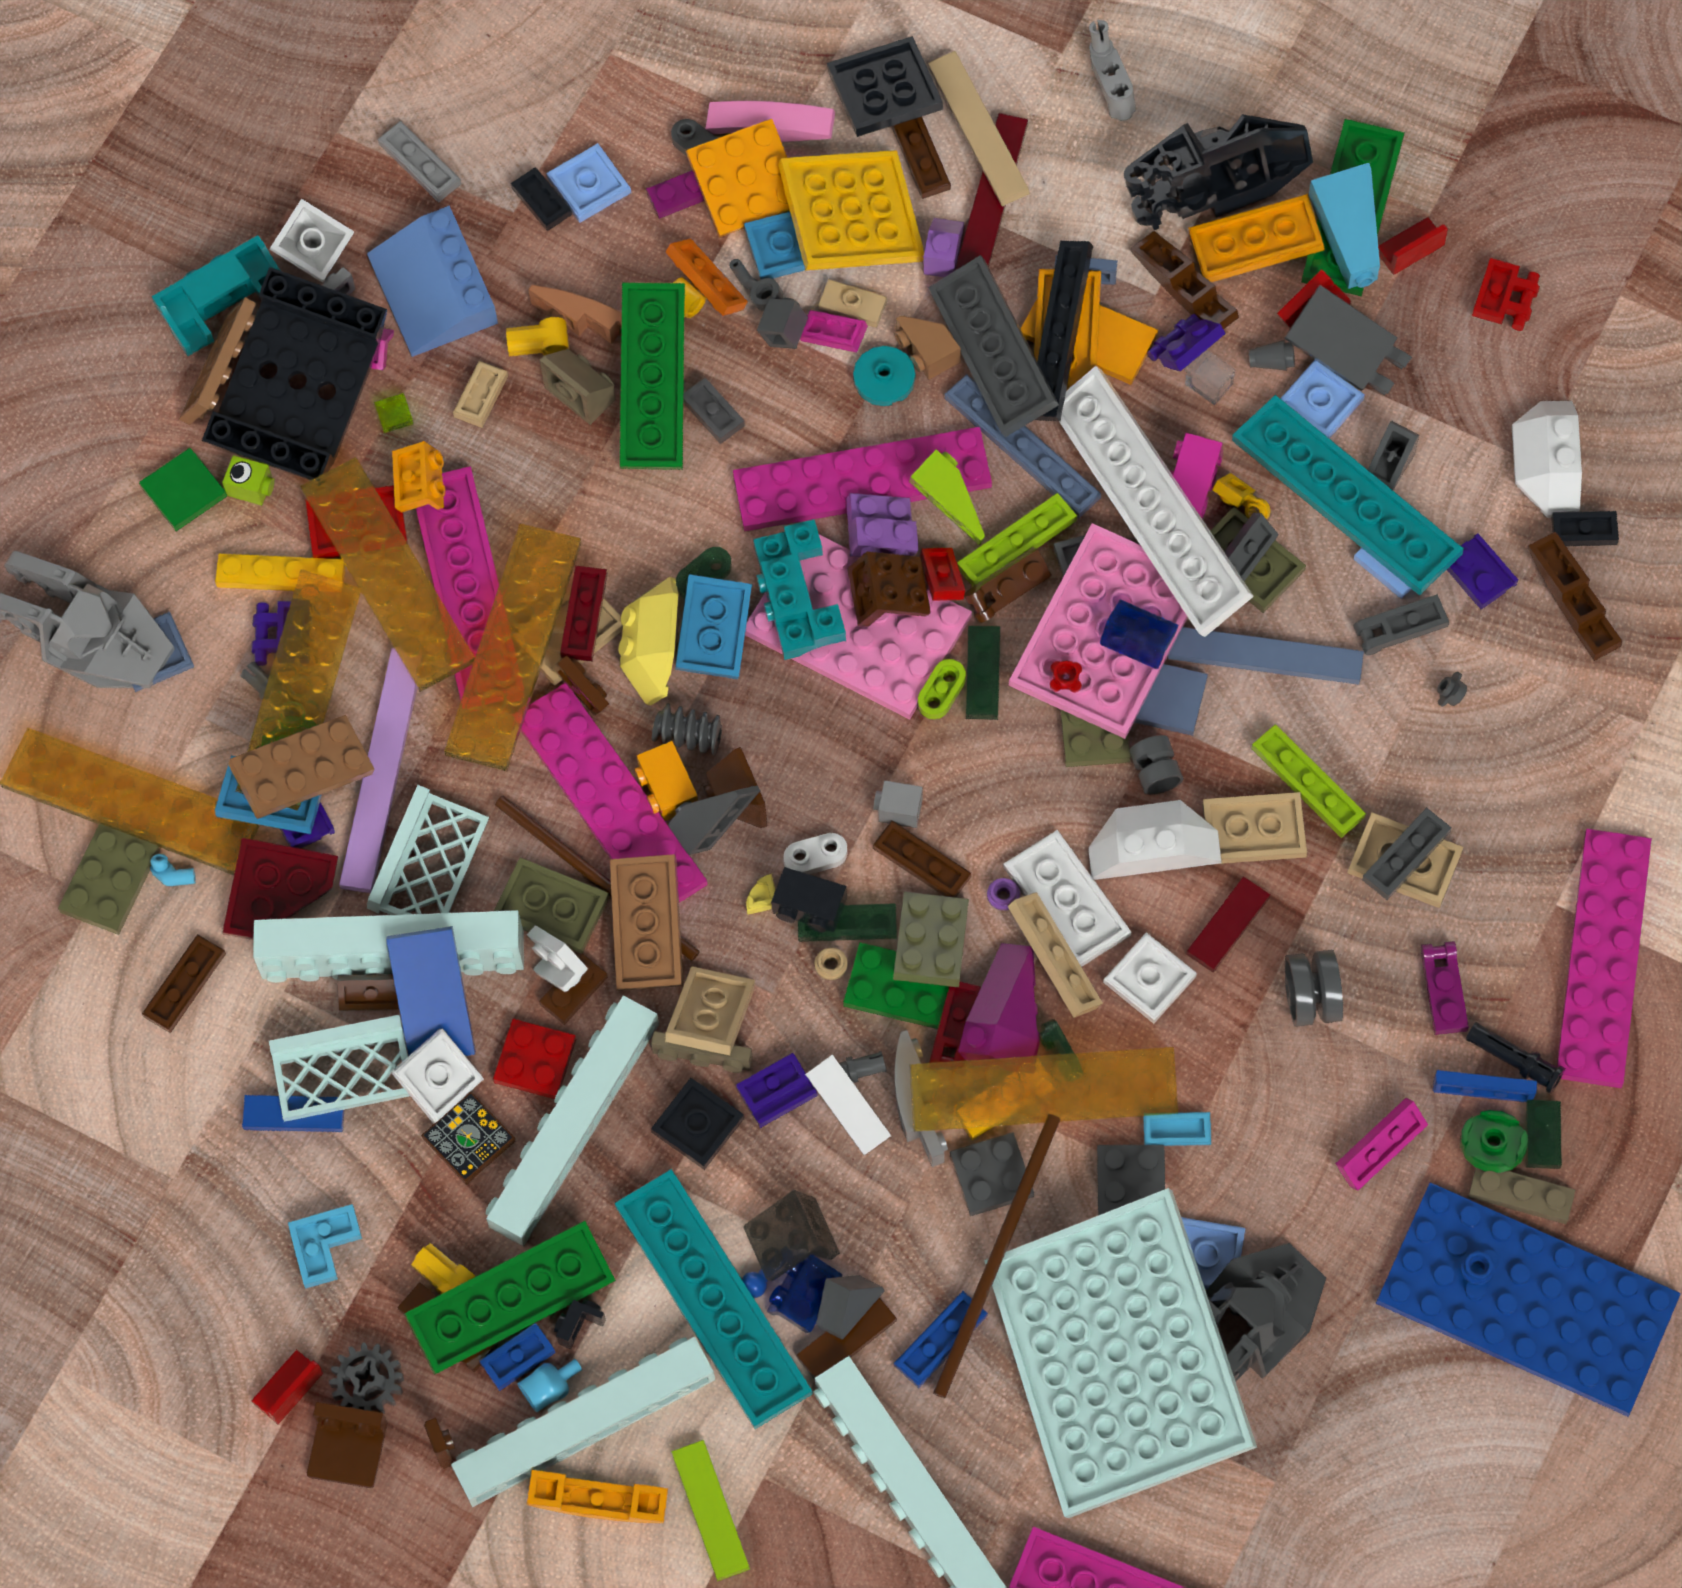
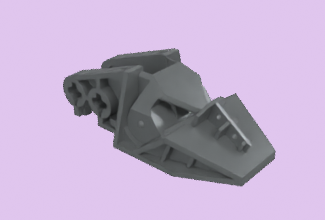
[1206,1243,1326,1382]

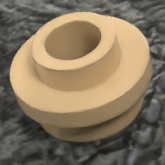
[815,948,848,980]

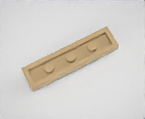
[1008,892,1103,1018]

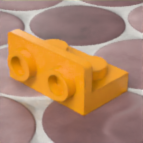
[392,441,445,512]

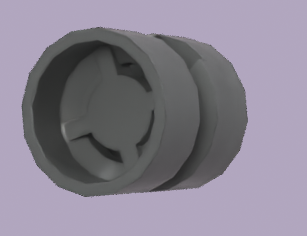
[1129,735,1184,795]

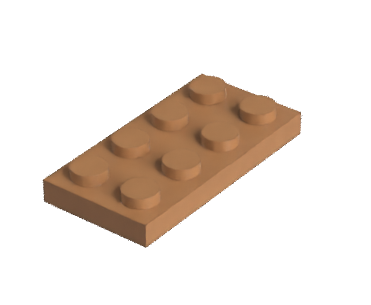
[179,297,256,425]
[228,715,375,819]
[610,854,683,991]

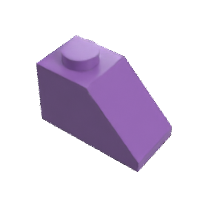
[924,218,964,277]

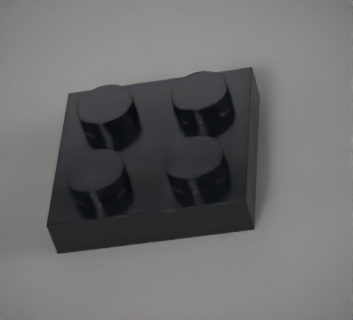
[651,1078,745,1170]

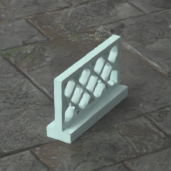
[367,785,489,915]
[269,1015,410,1122]

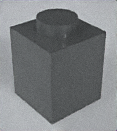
[757,298,808,349]

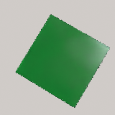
[139,448,227,531]

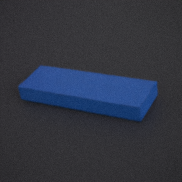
[1432,1070,1537,1103]
[242,1095,345,1132]
[894,1291,988,1388]

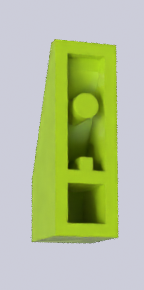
[909,449,985,545]

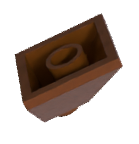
[703,747,768,829]

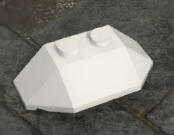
[1512,401,1582,518]
[1089,800,1222,880]

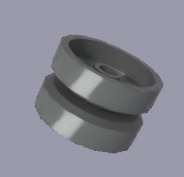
[1285,949,1343,1027]

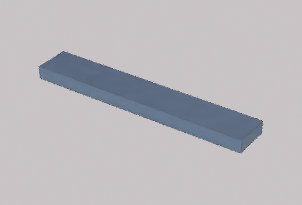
[945,374,1101,518]
[1168,627,1364,685]

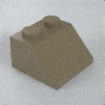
[540,349,616,425]

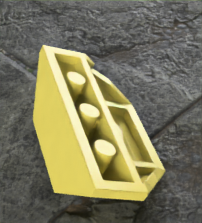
[618,577,678,705]

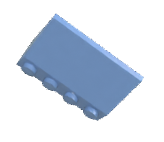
[367,206,498,357]

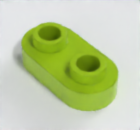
[918,659,966,719]

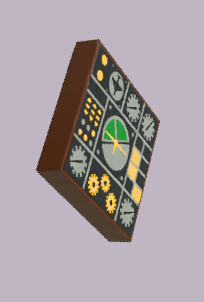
[421,1092,516,1185]

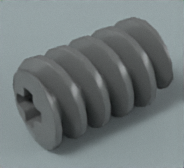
[652,703,722,756]

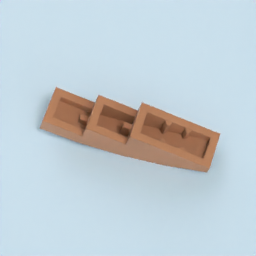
[528,285,622,344]

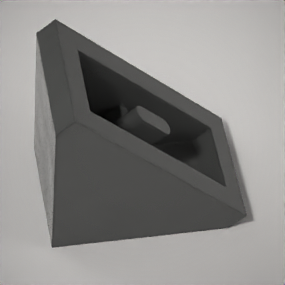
[1368,421,1419,490]
[816,1275,885,1340]

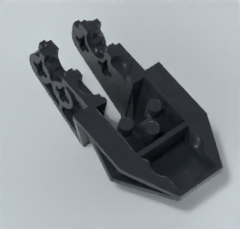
[1124,114,1313,230]

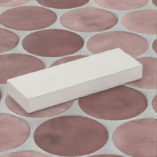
[805,1055,891,1155]

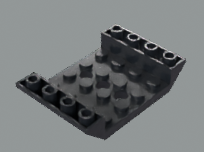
[202,267,387,484]

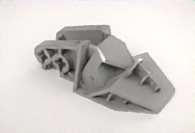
[0,551,175,688]

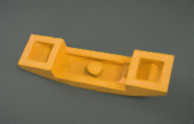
[527,1470,668,1523]

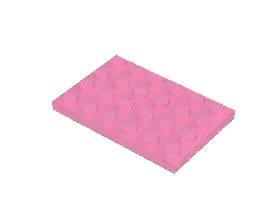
[1009,523,1188,739]
[745,535,972,720]

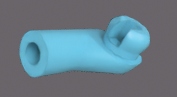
[150,854,196,887]

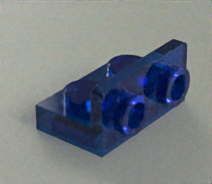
[1100,599,1179,669]
[767,1253,843,1333]

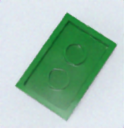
[843,942,949,1029]

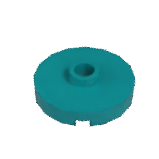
[853,346,916,407]

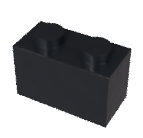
[771,867,847,933]

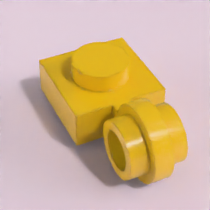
[1212,473,1271,519]

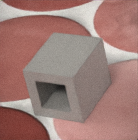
[873,780,923,828]

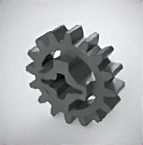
[329,1343,404,1414]

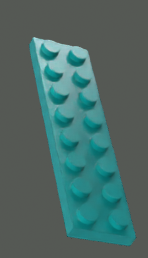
[1232,395,1464,596]
[614,1169,813,1430]

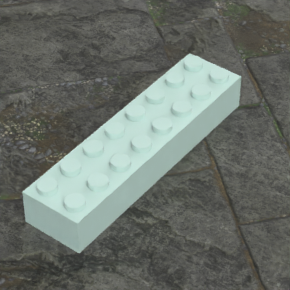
[253,910,524,983]

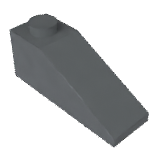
[668,786,761,855]

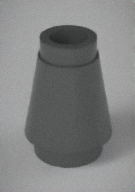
[1249,340,1295,371]

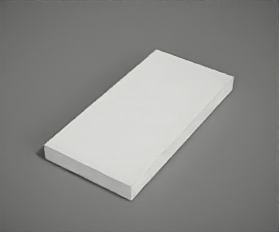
[1003,830,1131,967]

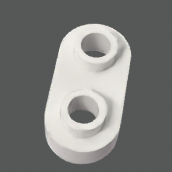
[784,833,848,875]

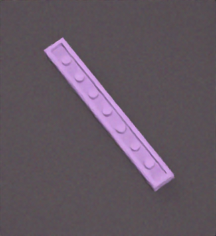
[339,648,424,893]

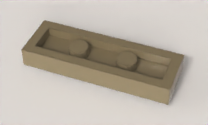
[651,1031,753,1073]
[1468,1168,1576,1224]

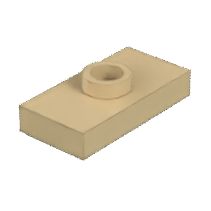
[818,279,887,328]
[453,361,508,428]

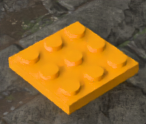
[686,119,790,238]

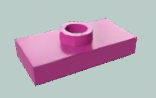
[800,310,868,353]

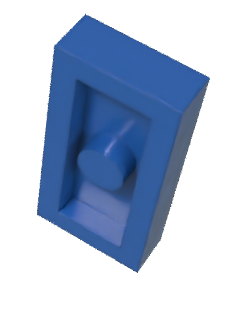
[480,1323,556,1391]

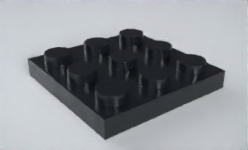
[827,36,943,137]

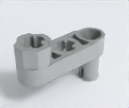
[1089,20,1136,121]

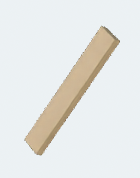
[928,51,1030,206]

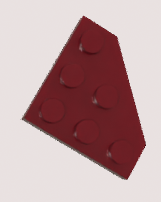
[222,838,338,940]

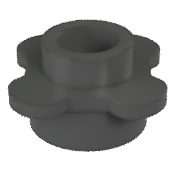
[1437,672,1467,707]

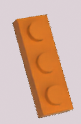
[665,238,748,316]

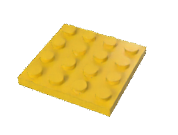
[778,150,924,271]

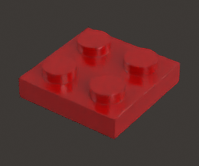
[493,1019,577,1099]

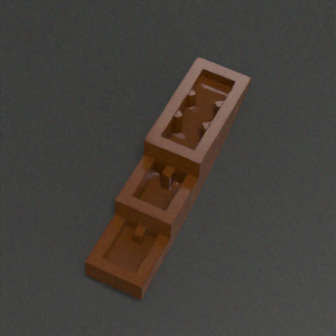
[1131,231,1239,330]
[1528,532,1622,661]

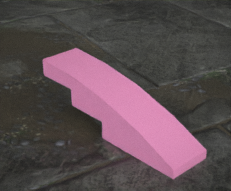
[705,101,835,142]

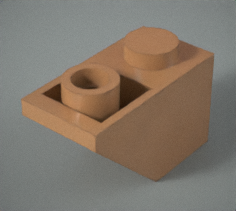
[894,316,961,380]

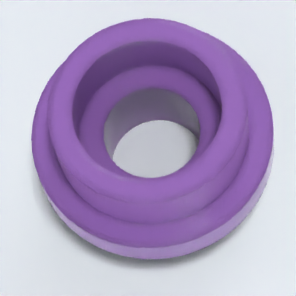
[987,878,1020,910]

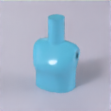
[517,1359,582,1412]

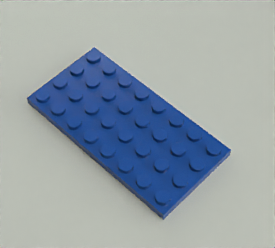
[1376,1182,1681,1417]

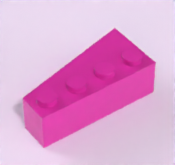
[1169,433,1223,520]

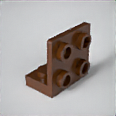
[847,551,931,627]
[307,1402,388,1488]

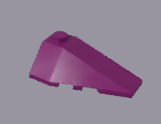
[958,943,1040,1074]

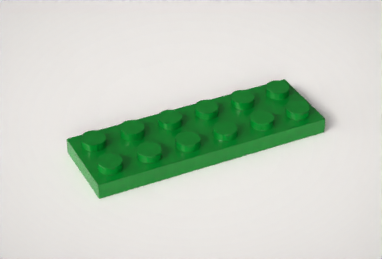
[1301,119,1405,297]
[620,282,685,470]
[404,1221,616,1375]

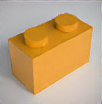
[634,741,698,821]

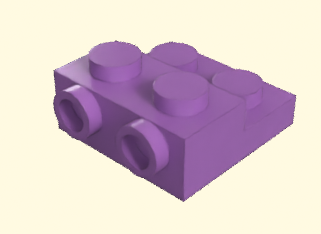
[846,493,918,557]

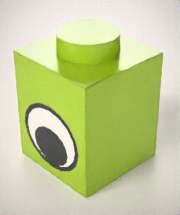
[222,455,275,506]

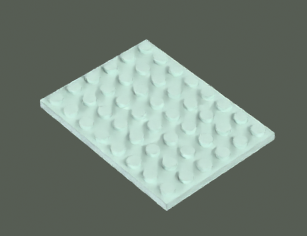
[984,1188,1257,1518]

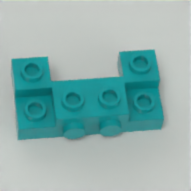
[151,235,281,356]
[753,519,846,660]

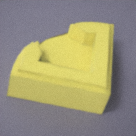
[746,874,775,915]

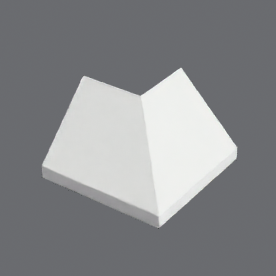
[270,199,354,283]

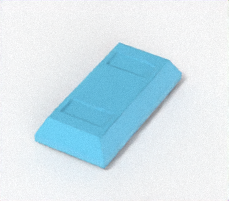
[1143,1112,1211,1146]

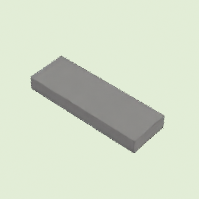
[378,121,461,203]

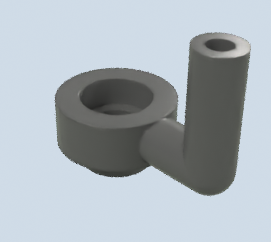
[730,259,783,311]

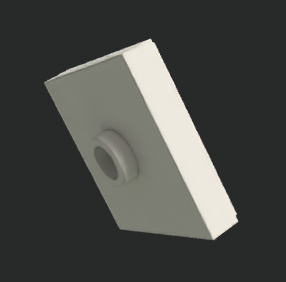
[1103,932,1197,1024]
[391,1029,484,1123]

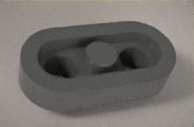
[671,119,717,156]

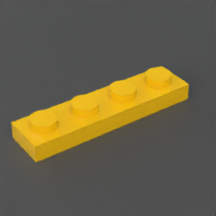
[215,553,346,593]

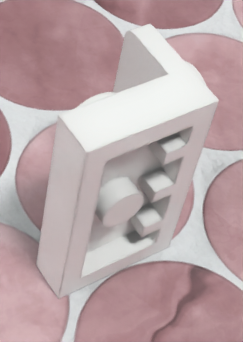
[527,925,588,992]

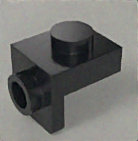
[554,1300,606,1349]

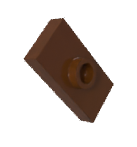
[424,1418,455,1469]

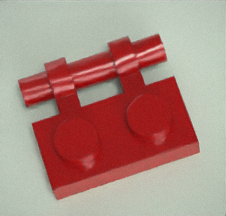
[1472,258,1540,331]

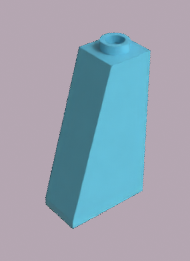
[1308,163,1380,289]

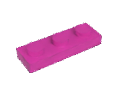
[1335,1098,1428,1191]

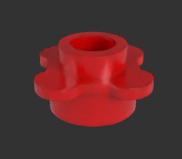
[1050,660,1082,693]

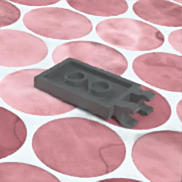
[1284,285,1412,395]

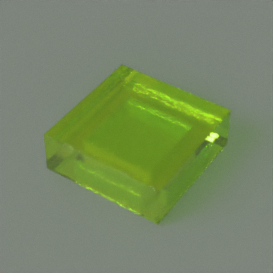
[374,393,414,433]

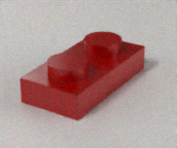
[920,548,965,601]

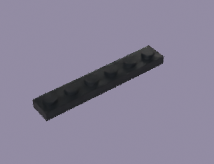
[1035,240,1093,421]

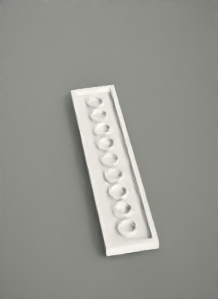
[1059,366,1254,637]

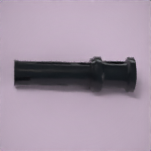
[1466,1022,1566,1094]

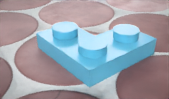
[288,1204,362,1289]

